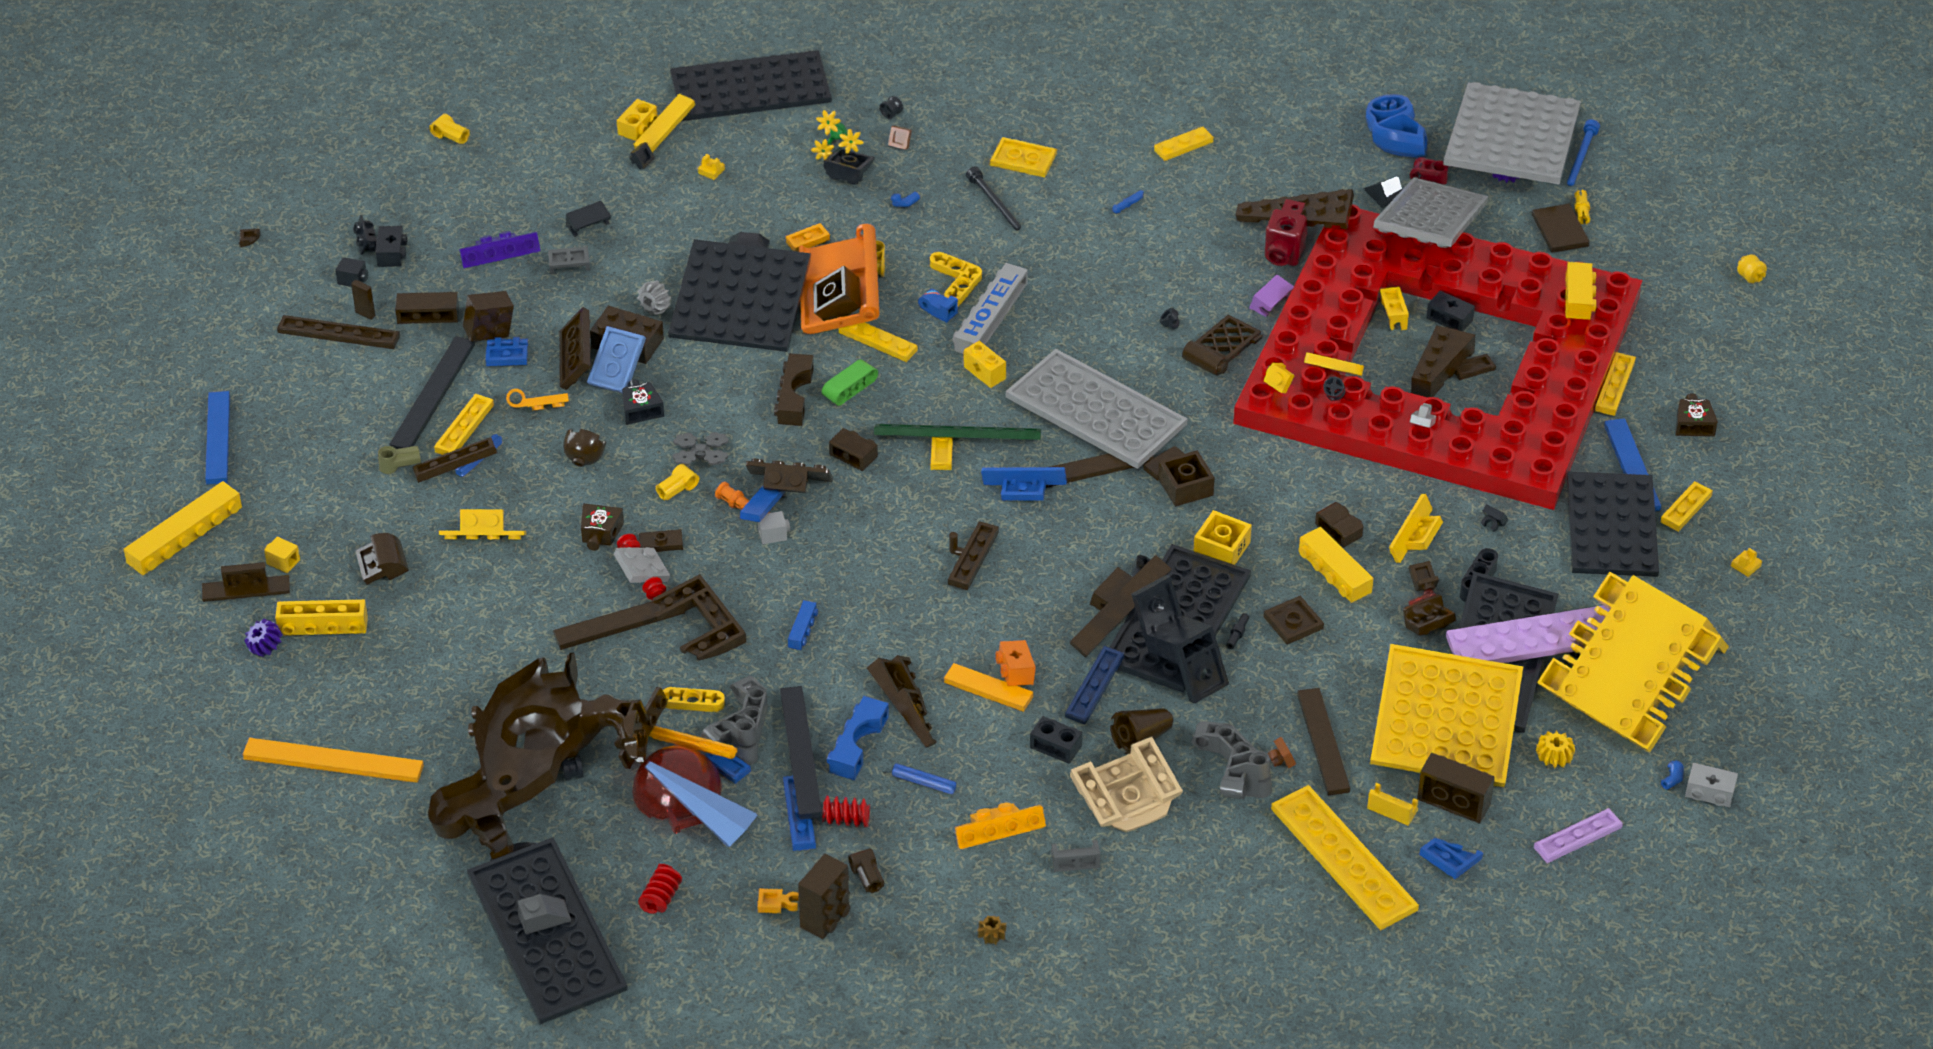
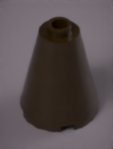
[1110,708,1174,755]

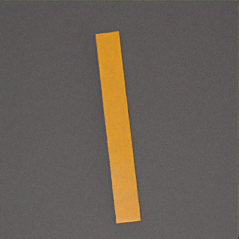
[243,738,424,783]

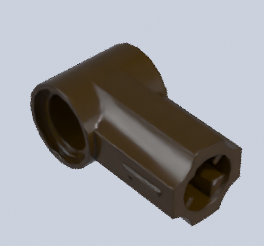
[848,848,884,894]

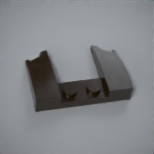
[654,574,746,661]

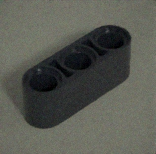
[1459,548,1498,602]

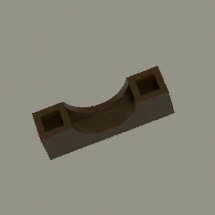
[774,353,814,426]

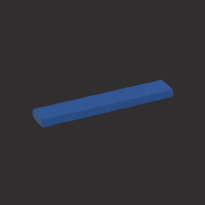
[205,391,230,485]
[1604,418,1661,512]

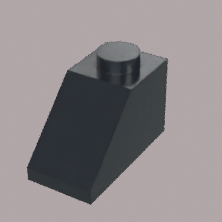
[1364,177,1402,207]

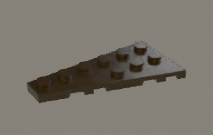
[1235,189,1354,229]

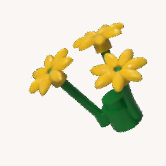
[811,110,864,160]

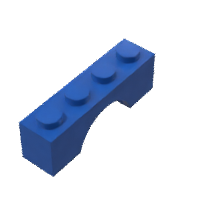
[827,696,889,781]

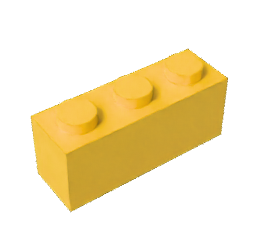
[1566,262,1596,319]

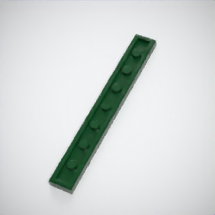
[874,424,1041,440]

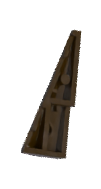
[867,655,937,747]

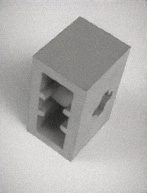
[1685,763,1738,807]

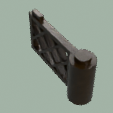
[1182,315,1262,376]

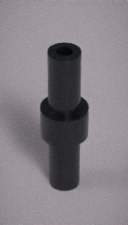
[1226,613,1250,649]

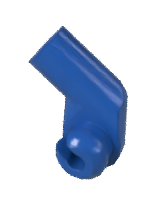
[890,192,920,207]
[1661,760,1684,790]

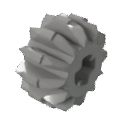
[637,280,671,315]

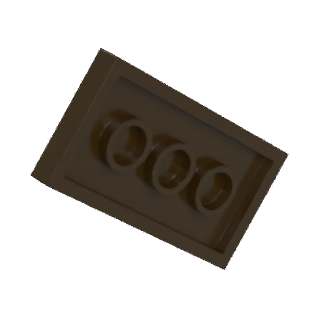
[559,307,591,390]

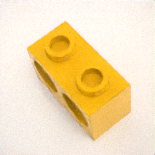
[617,99,658,141]

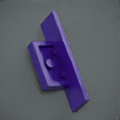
[459,231,541,268]

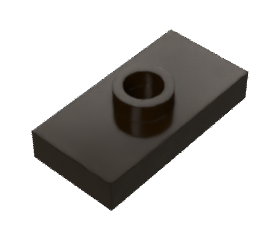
[639,529,683,552]

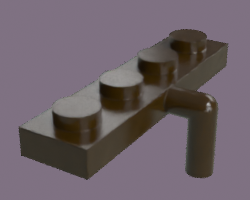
[948,521,999,590]

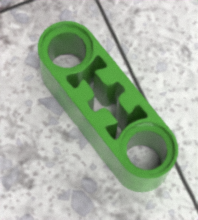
[822,359,878,406]

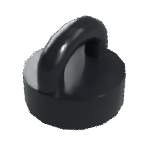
[1160,307,1180,329]

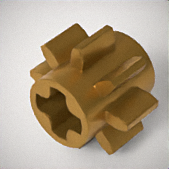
[978,916,1006,945]

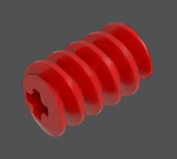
[822,795,870,828]
[638,864,683,914]

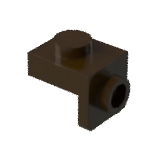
[1408,561,1439,592]

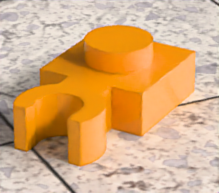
[758,889,799,913]

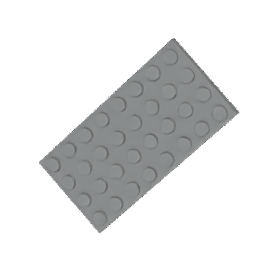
[1373,178,1489,248]
[1006,349,1188,469]

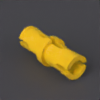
[1574,190,1590,224]

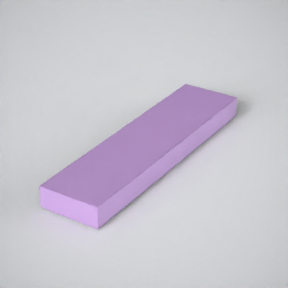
[1534,808,1623,863]

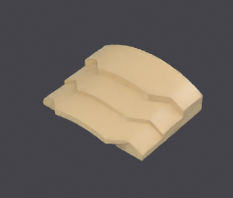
[1070,737,1183,832]

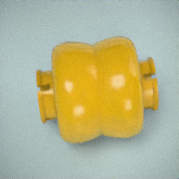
[1737,254,1767,283]

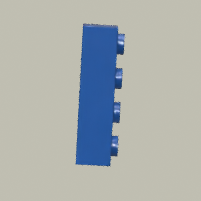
[788,600,818,650]

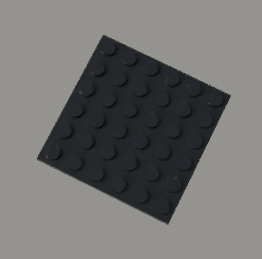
[668,239,811,352]

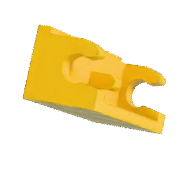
[1380,287,1409,330]
[1367,783,1418,826]

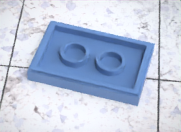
[587,326,646,393]

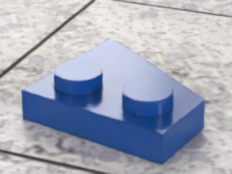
[1419,838,1483,879]

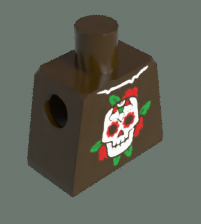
[1675,393,1718,437]
[581,503,624,551]

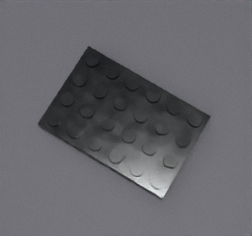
[1567,471,1659,577]

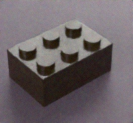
[590,305,664,364]
[1417,752,1495,824]
[798,853,851,939]

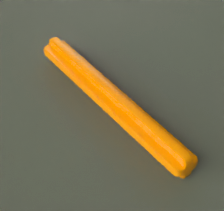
[649,726,737,759]

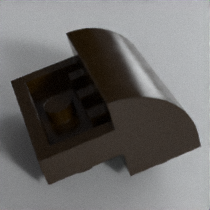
[355,533,409,585]

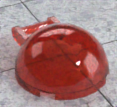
[632,745,722,834]

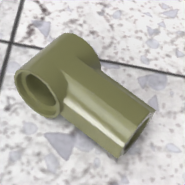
[378,446,421,474]

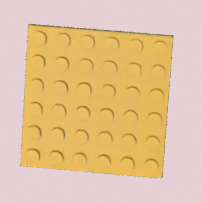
[1370,644,1523,788]

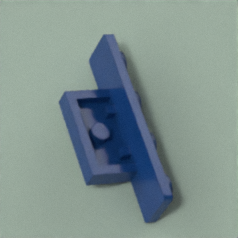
[981,467,1067,500]

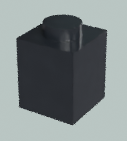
[335,257,369,287]

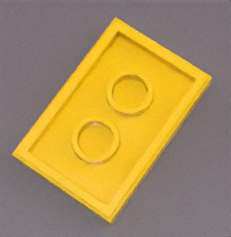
[990,137,1057,178]

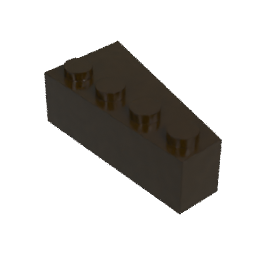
[1411,325,1476,398]

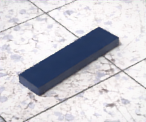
[1065,646,1124,725]

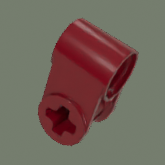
[1409,157,1448,185]

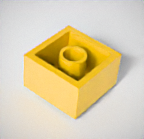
[1193,510,1252,565]

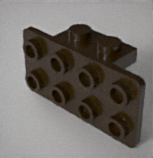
[745,458,833,493]

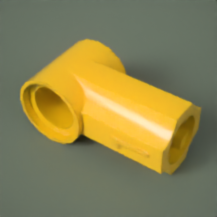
[429,114,470,144]
[655,464,699,501]

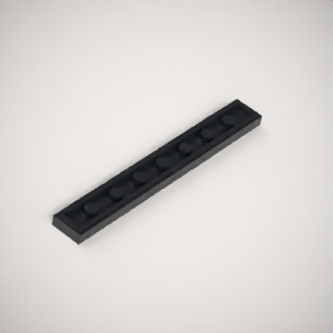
[389,336,475,449]
[780,686,822,820]

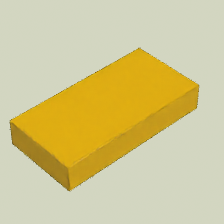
[931,437,953,470]

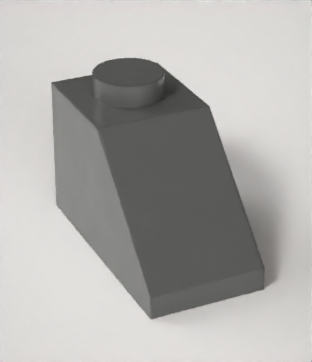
[518,894,571,934]

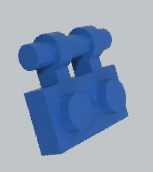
[486,337,528,366]

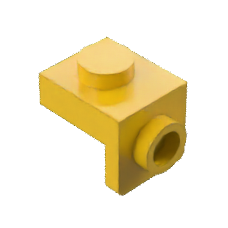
[1263,363,1295,393]

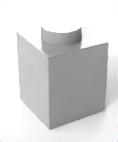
[758,511,790,545]

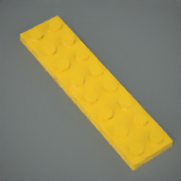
[1271,785,1419,930]

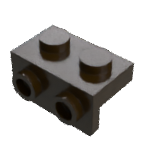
[1403,594,1456,636]

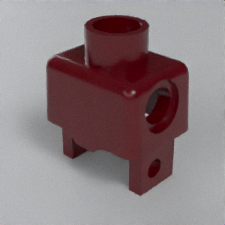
[1265,199,1308,266]

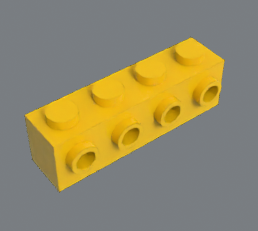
[275,599,368,635]

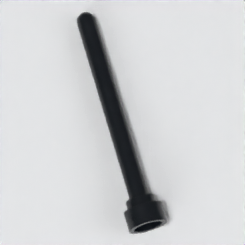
[966,166,1021,230]

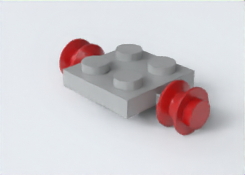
[614,533,670,600]

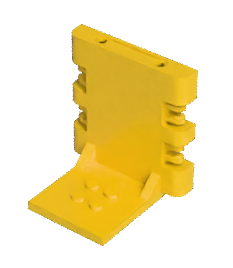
[1537,572,1729,753]

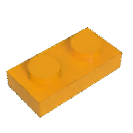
[786,223,830,252]

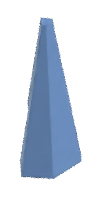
[645,762,757,847]

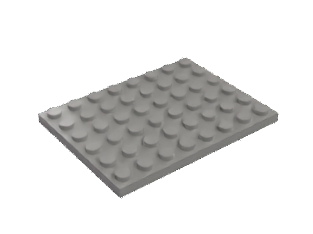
[1443,82,1581,184]

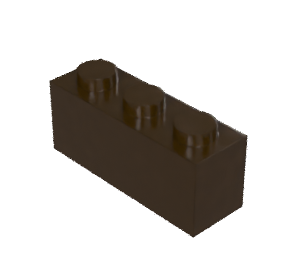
[395,292,459,324]

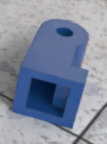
[918,289,958,323]

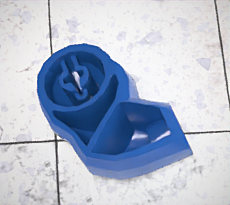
[1366,94,1428,158]

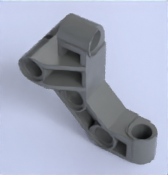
[701,676,768,765]
[1192,721,1272,799]

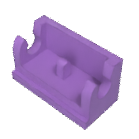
[1249,275,1294,317]

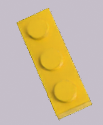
[1154,126,1213,161]
[1660,481,1713,532]

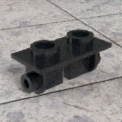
[353,214,377,255]

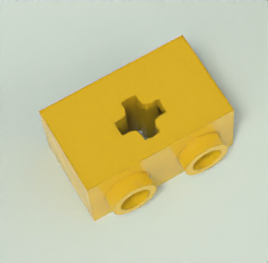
[964,341,1006,388]

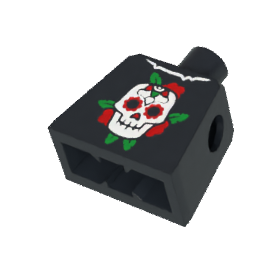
[622,379,664,425]

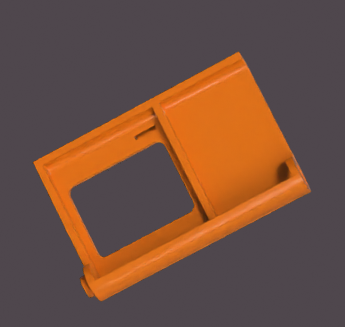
[799,224,879,334]

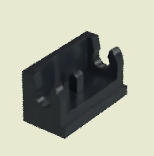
[566,200,611,237]

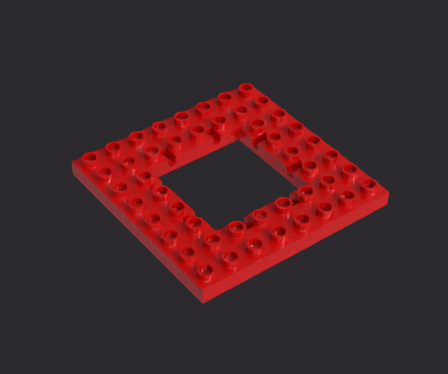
[1233,204,1642,510]

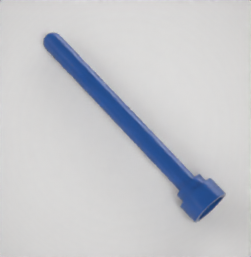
[1567,119,1600,186]

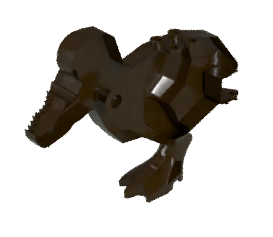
[428,652,648,860]

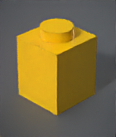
[264,537,300,573]

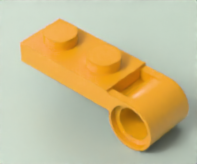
[506,389,569,411]

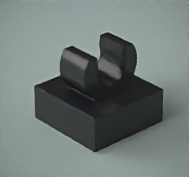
[629,142,655,169]
[1481,504,1508,532]

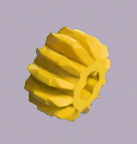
[1536,730,1575,769]

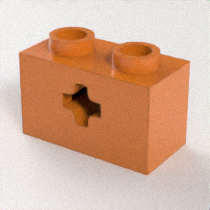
[995,640,1036,686]

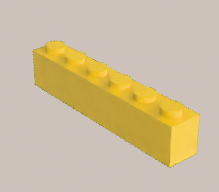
[124,481,242,575]

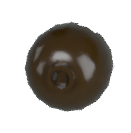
[563,429,606,467]

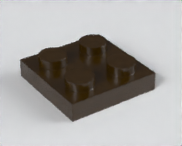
[1263,595,1324,645]

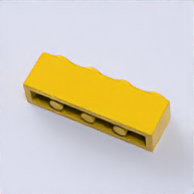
[1299,527,1374,603]

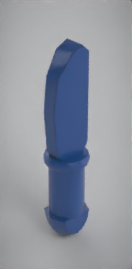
[1112,190,1144,214]

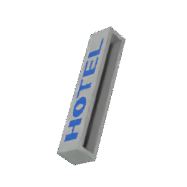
[952,263,1028,354]

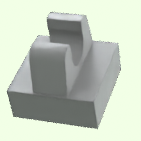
[1410,403,1436,428]

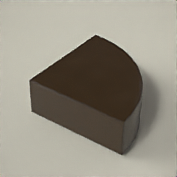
[239,228,261,247]

